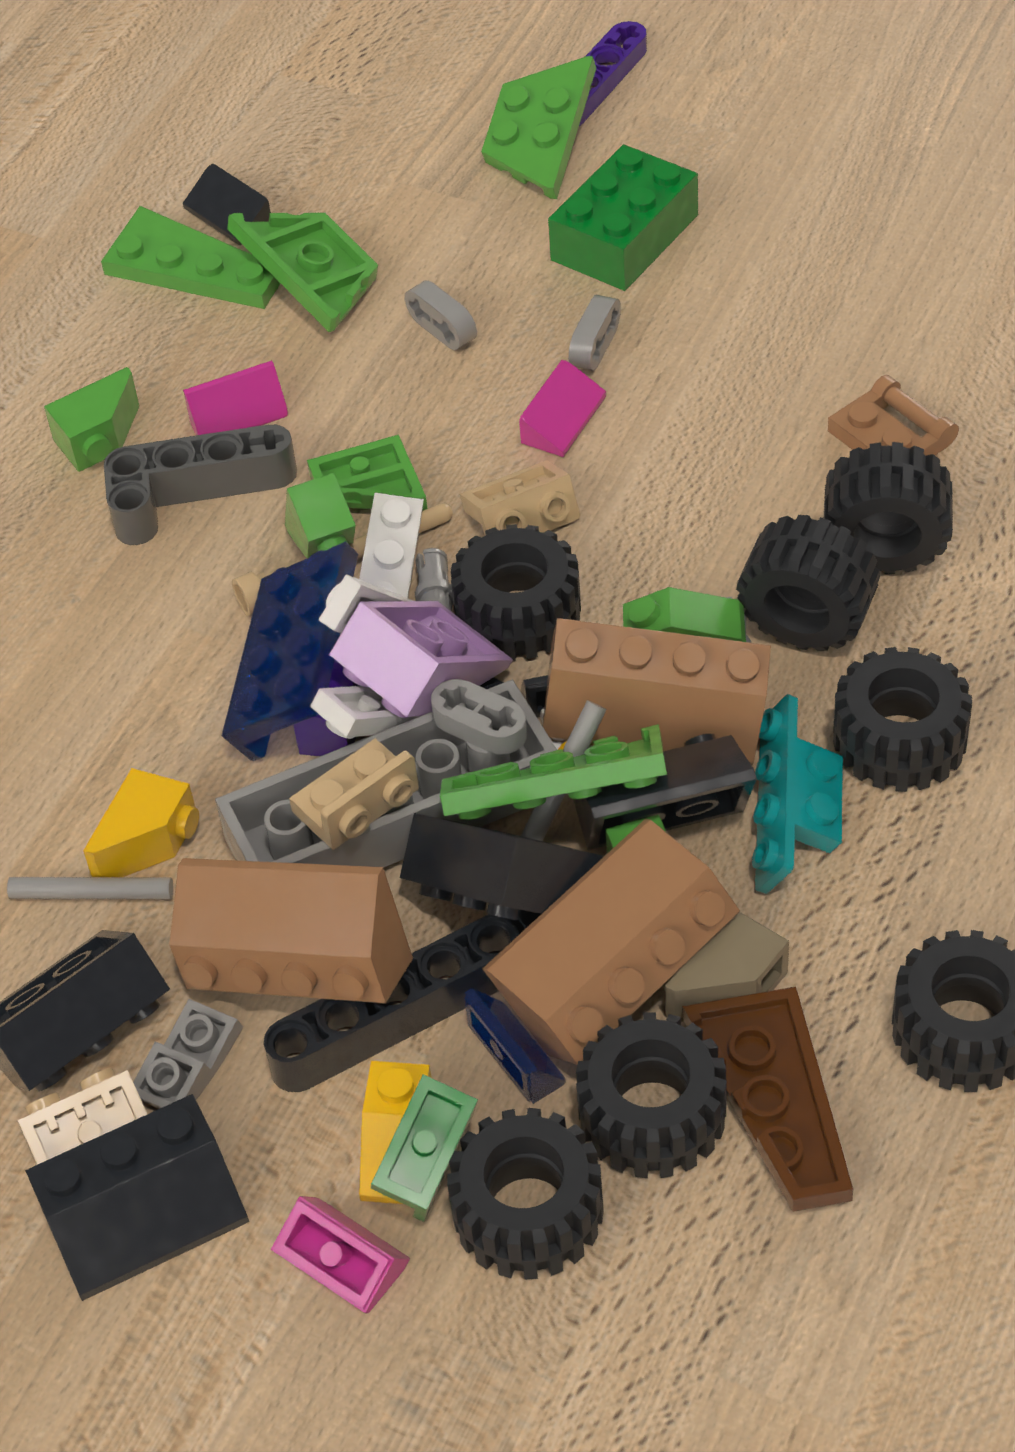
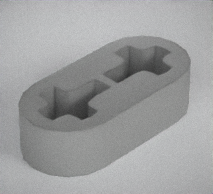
[404,280,477,350]
[568,295,621,371]
[431,679,527,754]

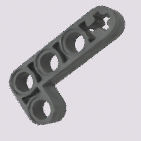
[104,424,297,545]

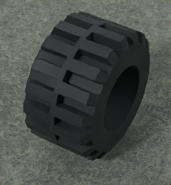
[824,442,953,574]
[736,515,880,651]
[451,524,581,660]
[833,647,972,792]
[892,930,1015,1092]
[576,1012,727,1178]
[447,1108,604,1280]

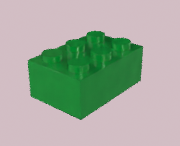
[548,144,698,291]

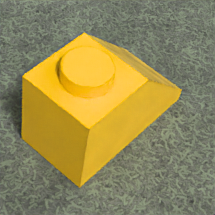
[83,768,199,877]
[359,1061,432,1204]

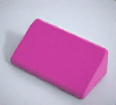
[183,360,288,435]
[519,360,606,457]
[271,1196,410,1313]

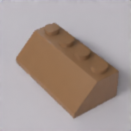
[542,618,771,765]
[482,819,740,1065]
[169,858,413,1003]

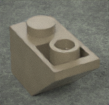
[663,912,789,1022]

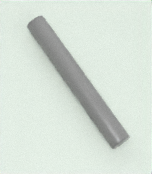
[521,700,607,841]
[7,877,173,899]

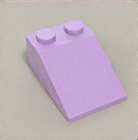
[329,601,513,718]

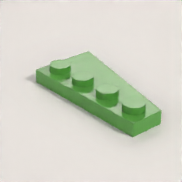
[101,206,281,309]
[440,724,667,819]

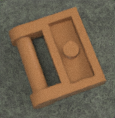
[828,375,959,455]

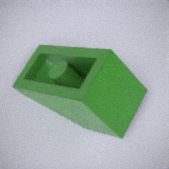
[44,367,140,472]
[285,472,356,559]
[623,587,746,642]

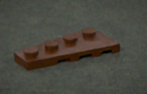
[682,987,854,1212]

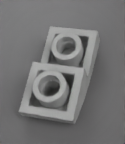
[133,999,243,1109]

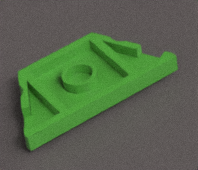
[481,56,596,199]
[227,213,378,332]

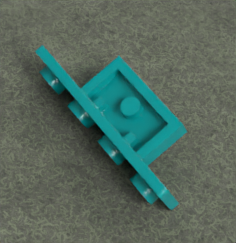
[752,694,843,894]

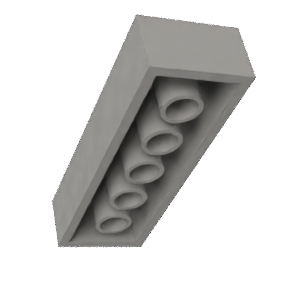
[215,679,557,867]

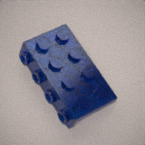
[221,541,358,761]

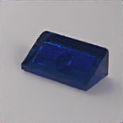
[464,988,566,1104]

